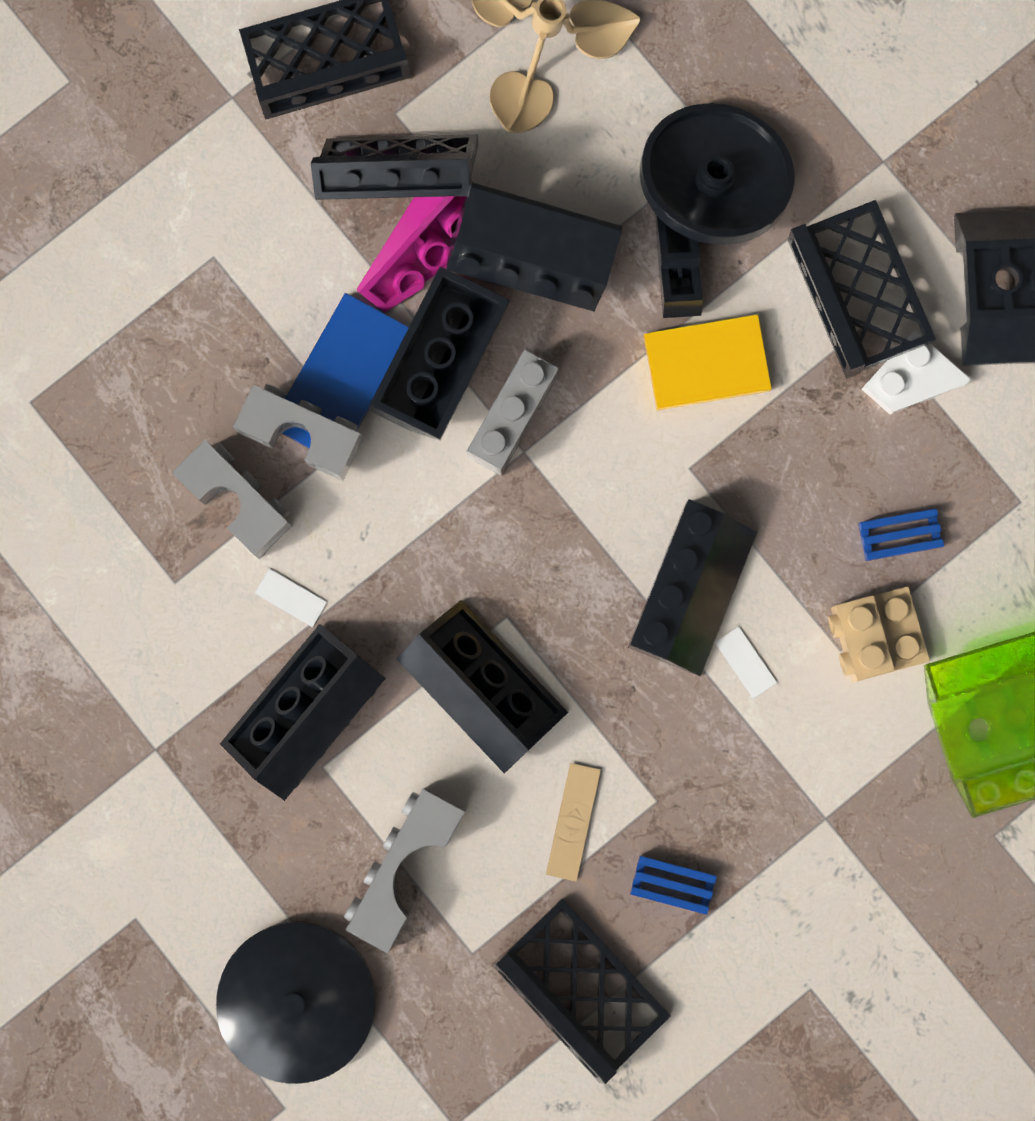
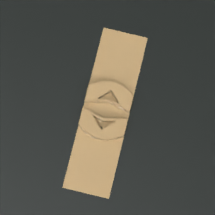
[546,763,600,881]

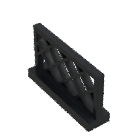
[239,0,411,120]
[311,134,479,200]
[787,200,936,379]
[491,898,671,1084]

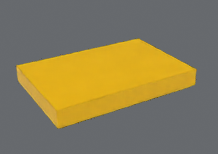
[643,314,772,411]

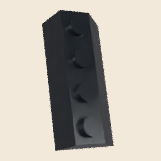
[446,182,622,312]
[370,266,510,441]
[628,499,757,677]
[396,600,569,774]
[220,624,386,801]

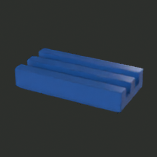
[858,508,944,561]
[630,855,717,915]

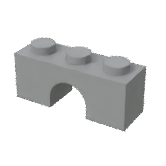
[467,349,559,476]
[233,384,363,481]
[172,440,292,559]

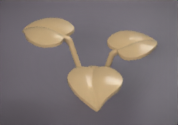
[471,0,640,133]

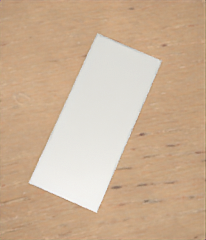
[255,568,327,627]
[715,627,777,699]

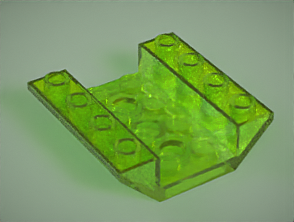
[923,631,1035,818]

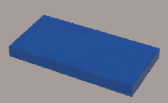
[282,293,409,449]

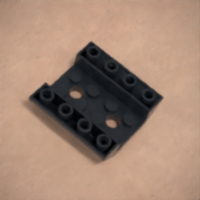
[954,210,1035,366]

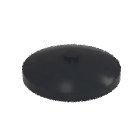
[640,103,795,245]
[216,921,376,1084]

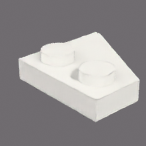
[862,330,971,414]

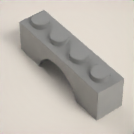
[344,788,466,953]

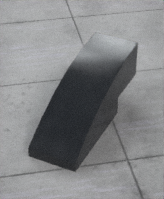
[655,214,703,318]

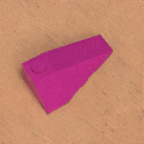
[357,181,473,312]

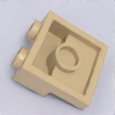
[828,586,930,683]

